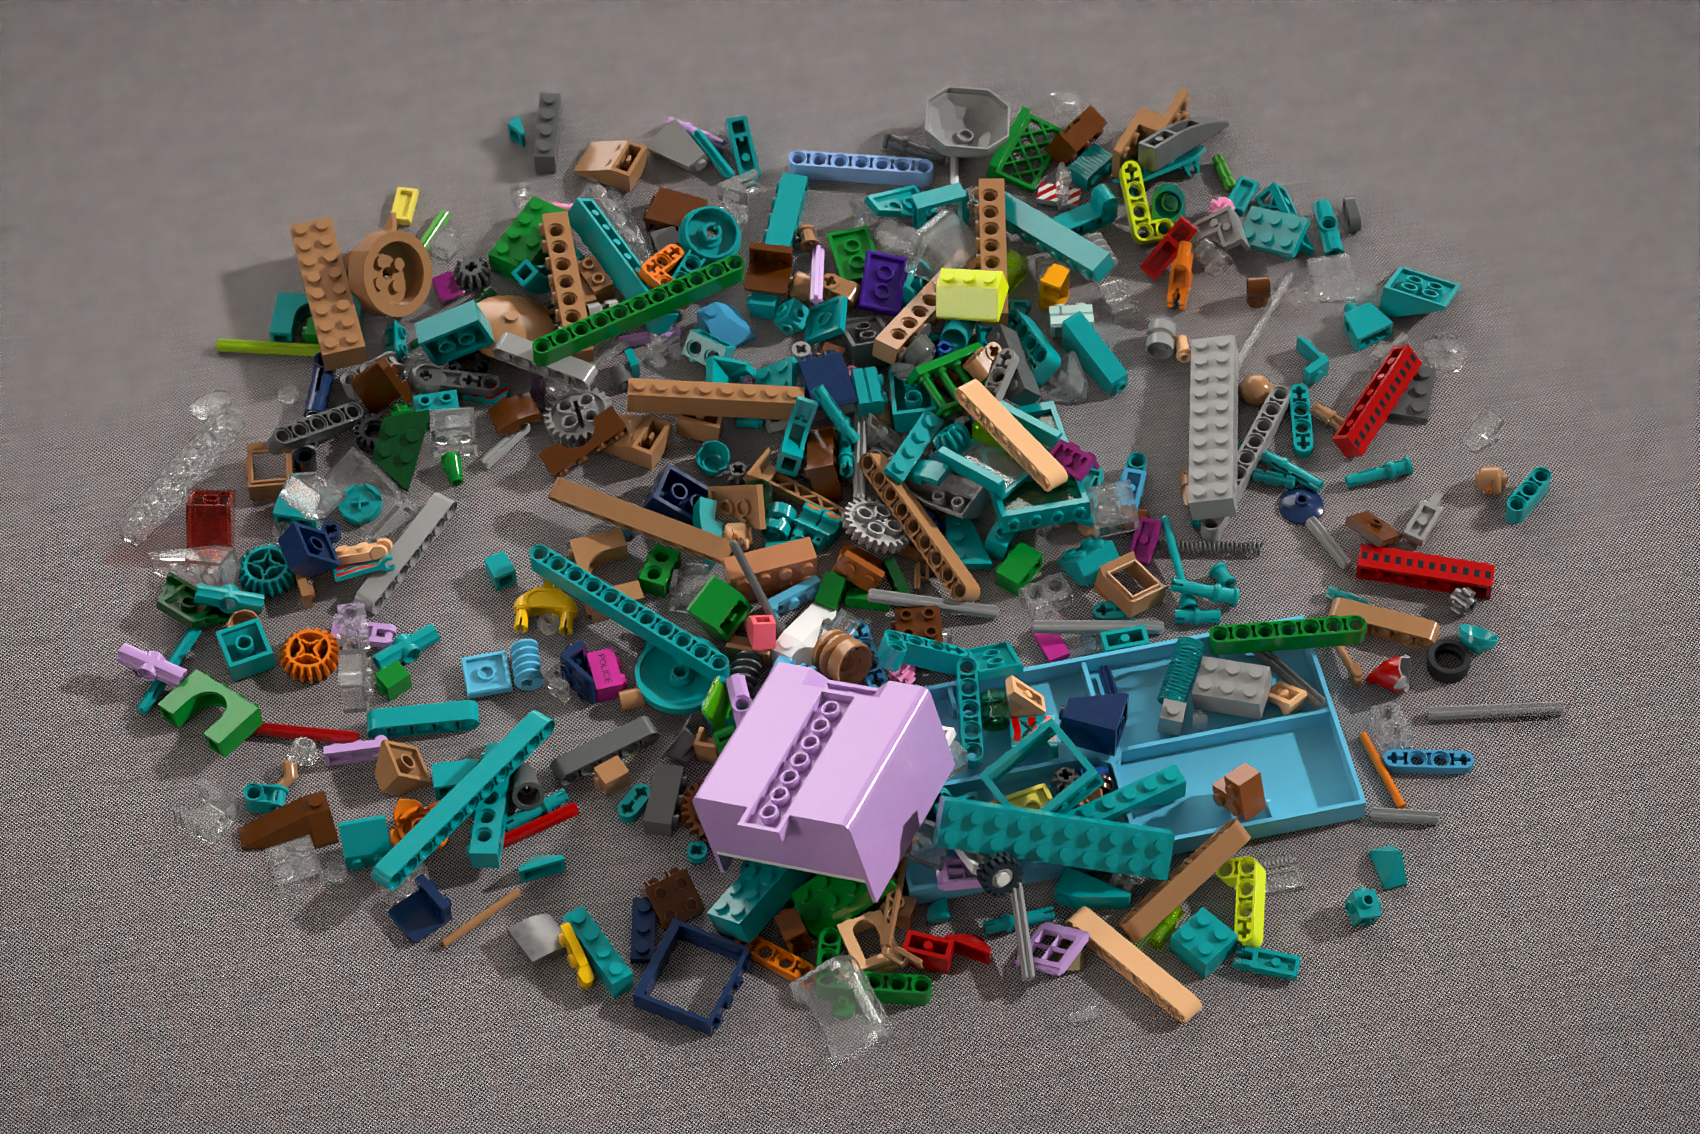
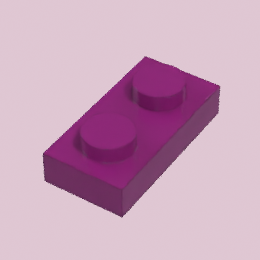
[1128,516,1163,565]

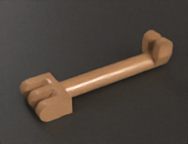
[1331,631,1363,689]

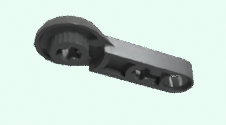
[408,362,501,396]

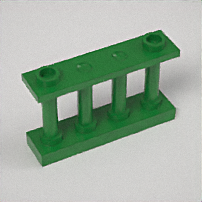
[906,342,996,420]

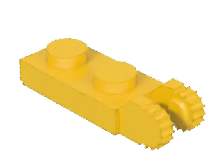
[557,922,594,990]

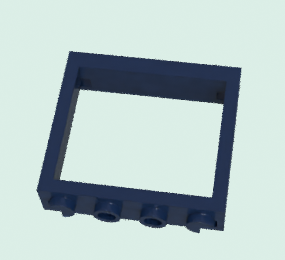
[633,919,754,1036]

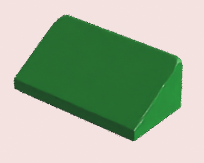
[845,587,891,612]

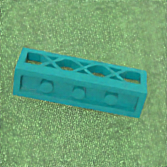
[1255,182,1315,261]

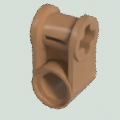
[823,273,861,310]
[963,342,1002,382]

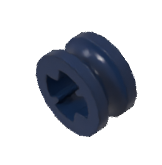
[321,521,342,544]

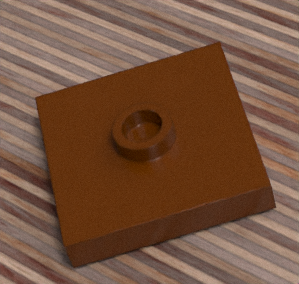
[1344,510,1402,547]

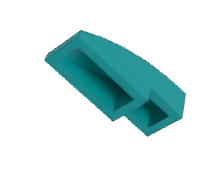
[693,496,723,571]

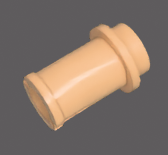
[1174,335,1191,363]

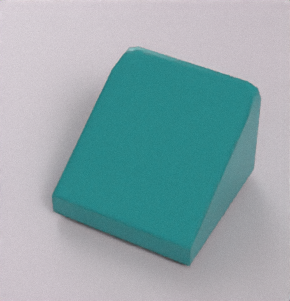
[508,116,526,148]

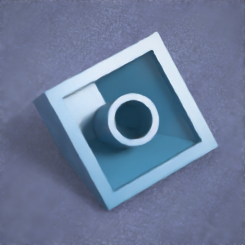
[697,302,756,356]

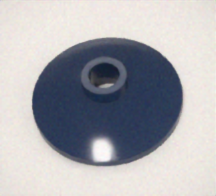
[1279,487,1324,525]

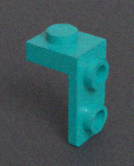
[1296,335,1329,387]

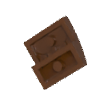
[487,392,541,435]

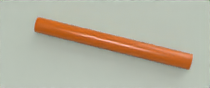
[1358,732,1406,809]

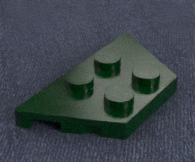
[371,409,432,492]
[157,572,236,629]

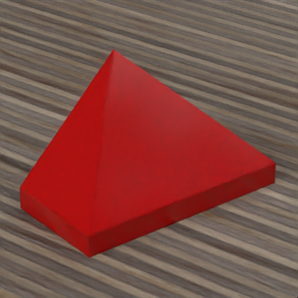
[945,934,991,965]

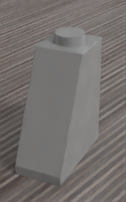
[643,118,710,173]

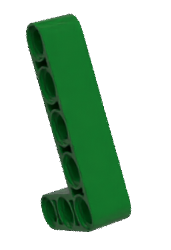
[815,927,932,1006]

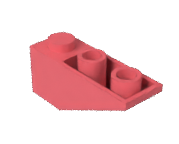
[743,615,776,652]

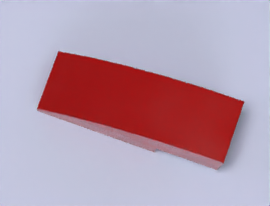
[1139,215,1198,281]

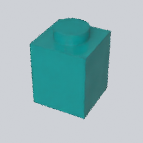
[484,551,517,591]

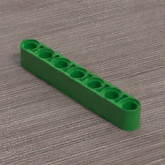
[1208,615,1367,655]

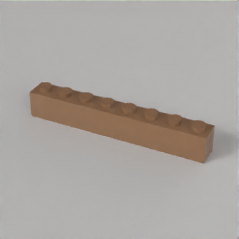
[627,378,805,420]

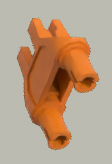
[1167,241,1194,311]

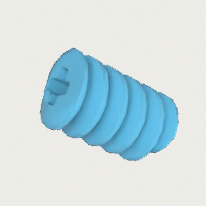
[510,639,543,691]

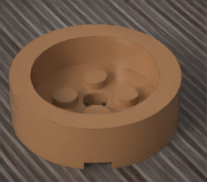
[348,230,432,317]

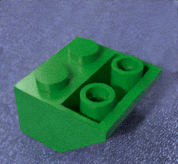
[686,575,754,642]

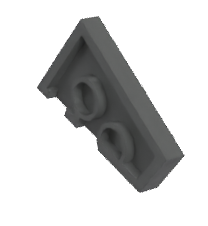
[1387,365,1436,424]

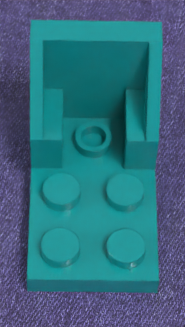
[706,355,797,387]

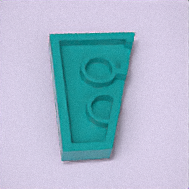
[864,185,938,219]
[945,513,992,570]

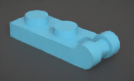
[768,575,821,619]

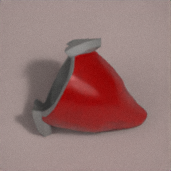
[1366,654,1413,693]

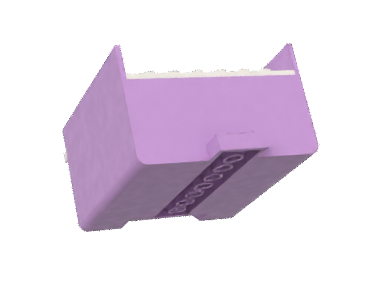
[692,662,956,903]

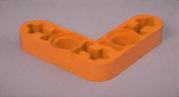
[638,244,690,310]

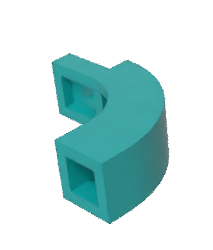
[511,245,586,294]
[775,395,819,477]

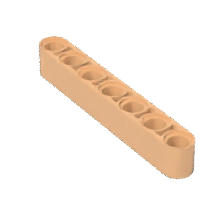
[955,379,1068,492]
[1065,906,1202,1024]

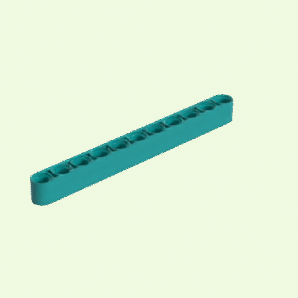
[529,544,730,682]
[371,710,555,891]

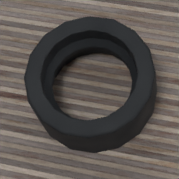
[1427,639,1471,684]

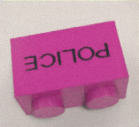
[587,647,627,702]

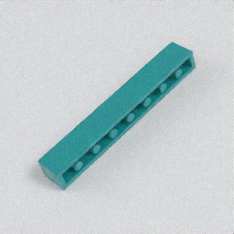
[746,173,808,320]
[972,192,1115,283]
[568,198,679,334]

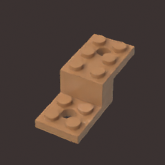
[1111,87,1191,178]

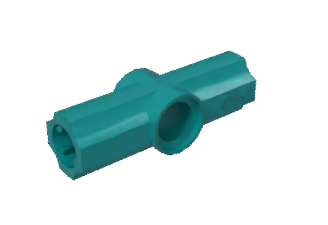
[1312,199,1344,260]
[194,583,265,614]
[372,623,441,670]

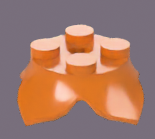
[389,799,449,851]

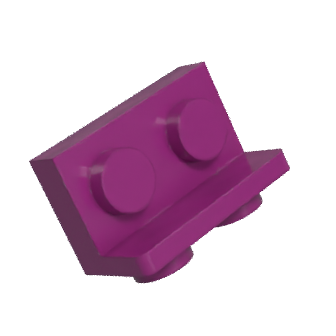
[1050,439,1100,482]

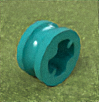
[687,841,708,865]

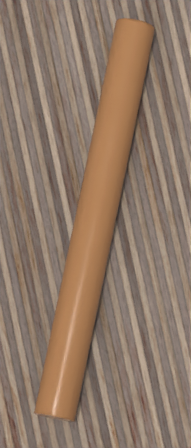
[440,888,521,948]

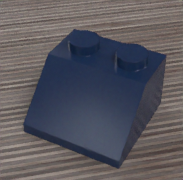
[277,522,341,577]

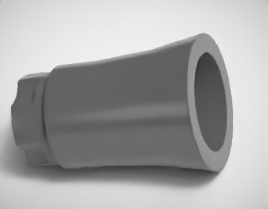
[512,762,545,810]

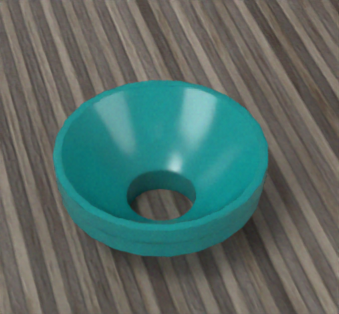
[1457,624,1499,654]

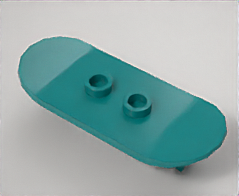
[1111,145,1206,197]

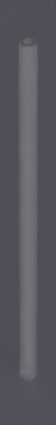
[1238,272,1294,370]

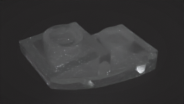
[1055,162,1072,210]

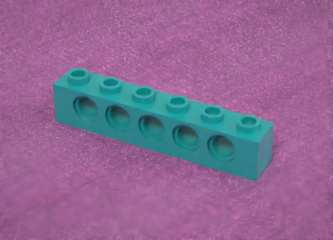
[466,743,513,868]

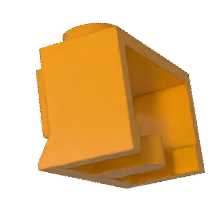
[1039,263,1070,311]

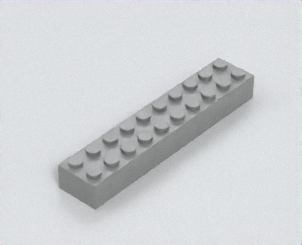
[1188,335,1238,520]

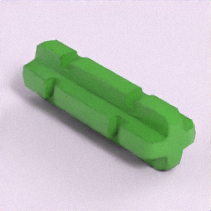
[1212,155,1236,191]

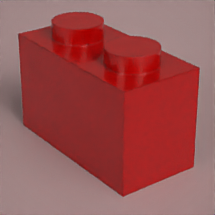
[902,929,954,975]

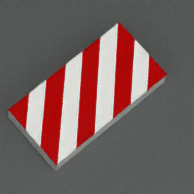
[1036,182,1082,209]

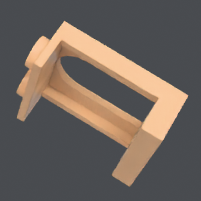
[837,909,902,973]

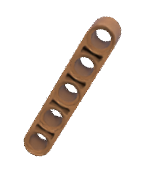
[1327,598,1440,650]

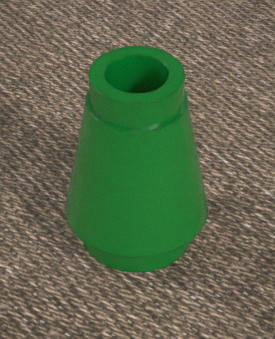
[440,452,463,486]

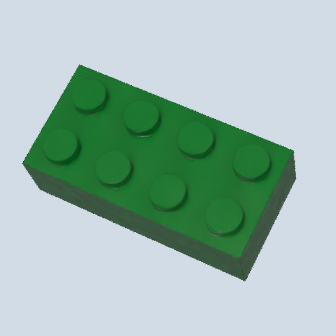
[488,196,571,282]
[790,874,898,938]

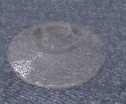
[190,390,233,419]

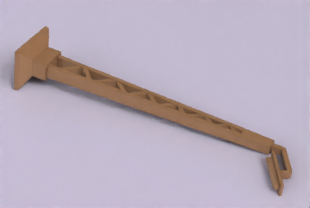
[745,448,929,595]
[880,842,923,969]

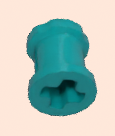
[1208,562,1237,588]

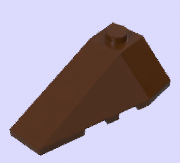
[237,790,339,850]

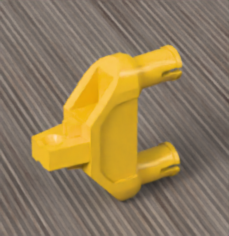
[513,578,579,635]

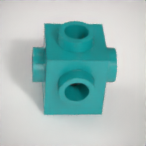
[773,297,810,336]
[1345,888,1382,926]

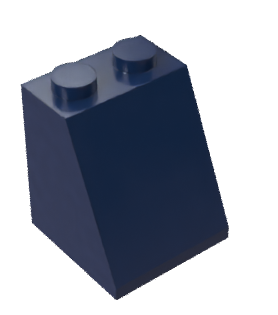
[795,349,857,412]
[1059,693,1129,757]

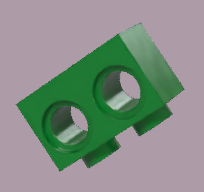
[637,544,682,598]

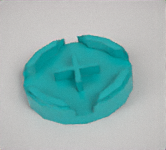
[338,483,383,525]

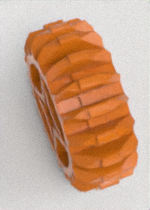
[279,626,341,684]

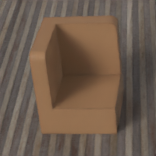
[693,727,720,763]

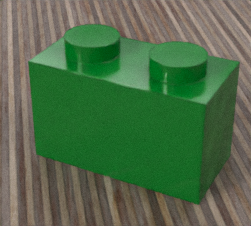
[994,541,1043,597]

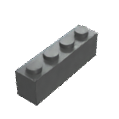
[534,93,562,173]
[985,324,1042,406]

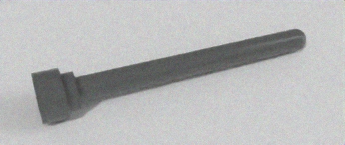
[729,540,787,640]

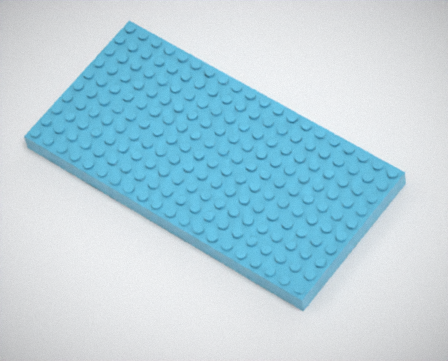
[899,615,1366,905]

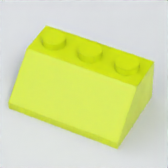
[936,268,1009,322]

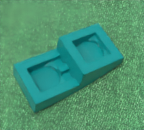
[905,460,951,487]

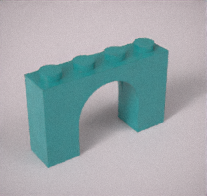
[269,292,365,342]

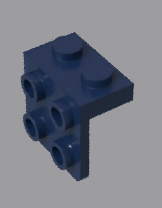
[560,639,596,705]
[388,873,453,944]

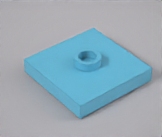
[461,650,513,699]

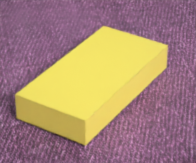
[391,187,419,226]

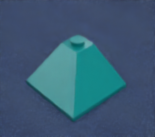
[1378,266,1461,317]

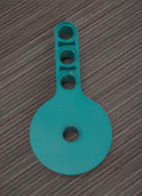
[672,206,741,279]

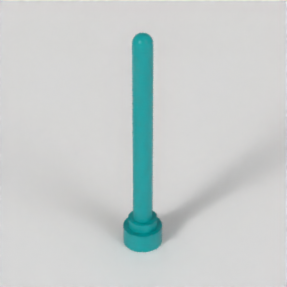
[1160,515,1198,610]

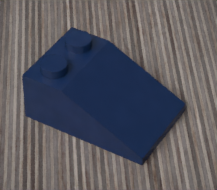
[643,463,717,526]

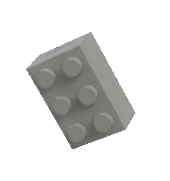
[1192,656,1272,720]

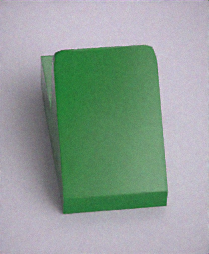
[814,569,852,611]

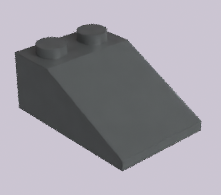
[840,313,890,369]

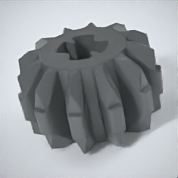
[454,255,490,292]

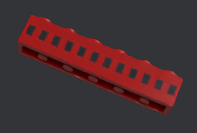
[1332,345,1422,458]
[1356,544,1495,600]

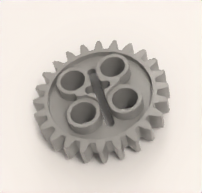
[543,387,614,446]
[841,497,910,554]

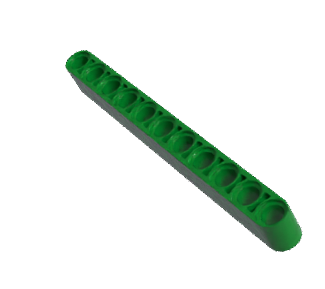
[532,255,744,366]

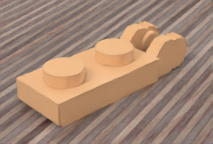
[335,538,393,565]

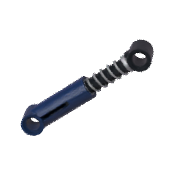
[293,352,336,477]

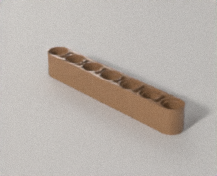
[1119,818,1251,943]

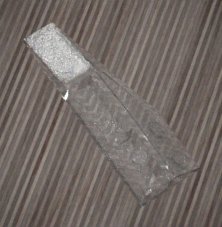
[573,183,654,272]

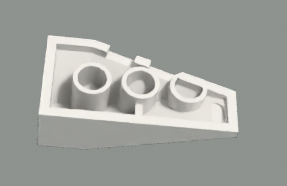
[771,601,838,667]

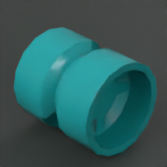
[760,502,797,542]

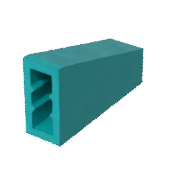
[1062,311,1128,397]

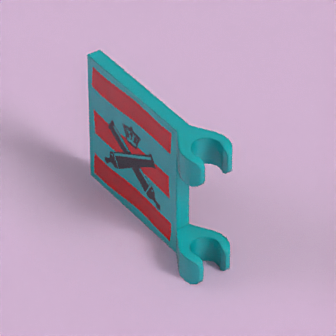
[333,555,395,582]
[1009,714,1059,758]

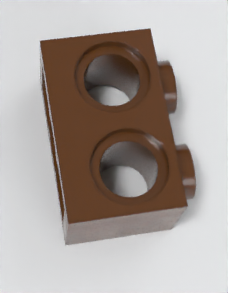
[774,907,815,955]

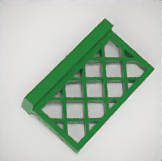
[986,106,1063,193]

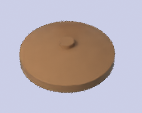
[477,295,553,359]

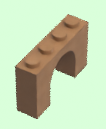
[567,528,645,623]

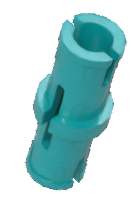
[1174,607,1221,625]

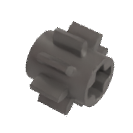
[724,461,749,486]
[1449,587,1477,615]
[1051,767,1080,794]

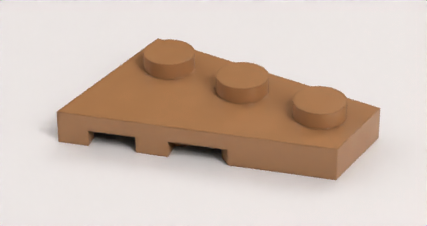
[708,484,766,530]

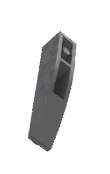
[1138,117,1229,172]

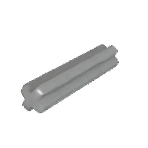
[480,423,531,469]
[1305,516,1352,569]
[1370,807,1440,825]

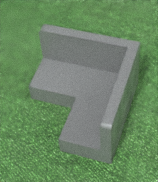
[1192,205,1250,251]

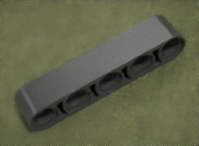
[266,402,363,455]
[550,716,660,786]

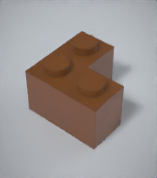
[1212,762,1267,822]

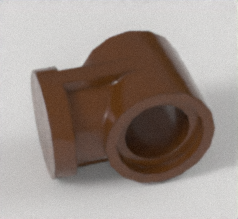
[1247,276,1270,308]

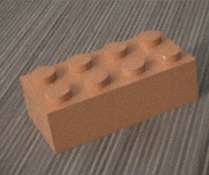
[723,537,818,601]

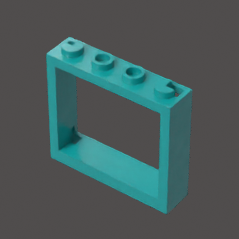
[978,717,1105,814]

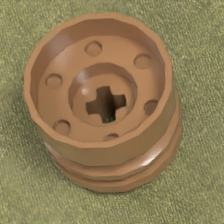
[811,629,873,685]

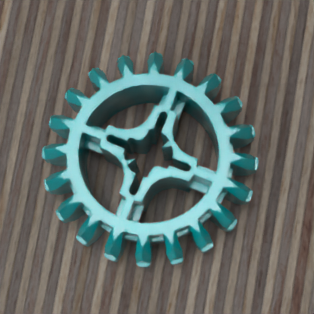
[237,542,296,599]

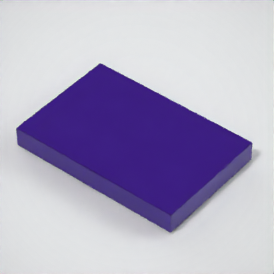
[858,250,909,317]

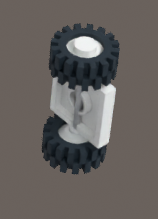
[954,849,1023,898]

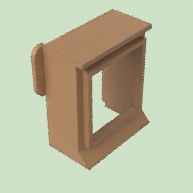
[245,442,299,500]
[1093,551,1167,618]

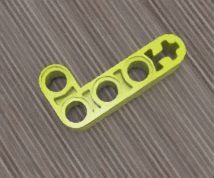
[1119,160,1173,245]
[1216,856,1266,948]

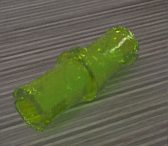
[1148,906,1184,949]

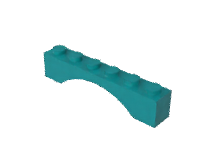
[1066,764,1186,821]

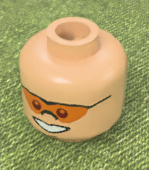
[721,522,753,552]

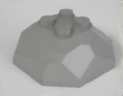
[925,86,1010,158]

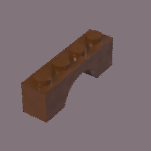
[538,405,627,479]

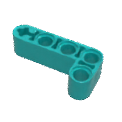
[1051,183,1118,236]
[1008,309,1061,388]
[877,630,968,675]

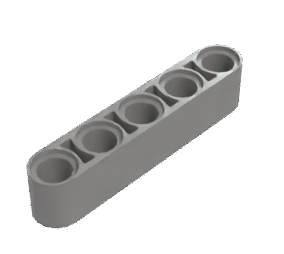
[492,332,598,391]

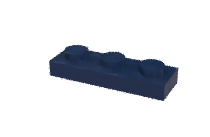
[630,898,656,964]

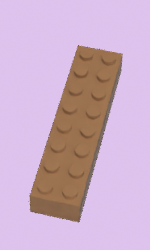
[289,217,368,372]

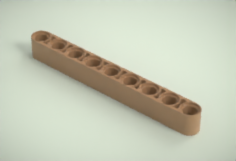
[859,453,980,602]
[548,477,732,565]

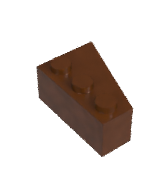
[1044,105,1108,168]
[804,426,844,502]

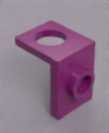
[432,271,465,305]

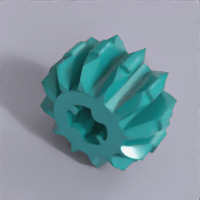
[932,422,971,452]

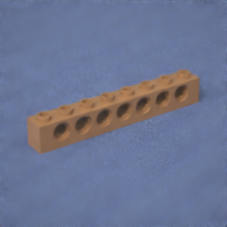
[974,178,1008,327]
[539,211,594,362]
[872,251,980,366]

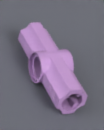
[116,643,187,688]
[725,674,752,728]

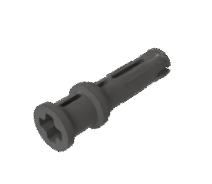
[882,130,946,166]

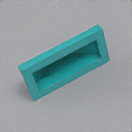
[1369,845,1407,891]
[518,855,566,884]

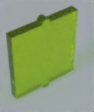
[701,678,731,731]

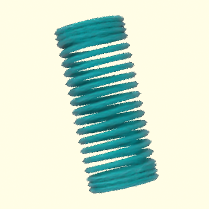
[940,319,976,353]
[1157,636,1206,705]

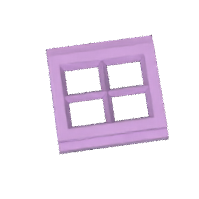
[935,856,982,891]
[1015,922,1090,976]

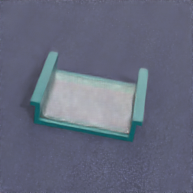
[938,400,1062,500]

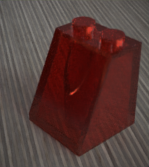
[186,489,236,558]

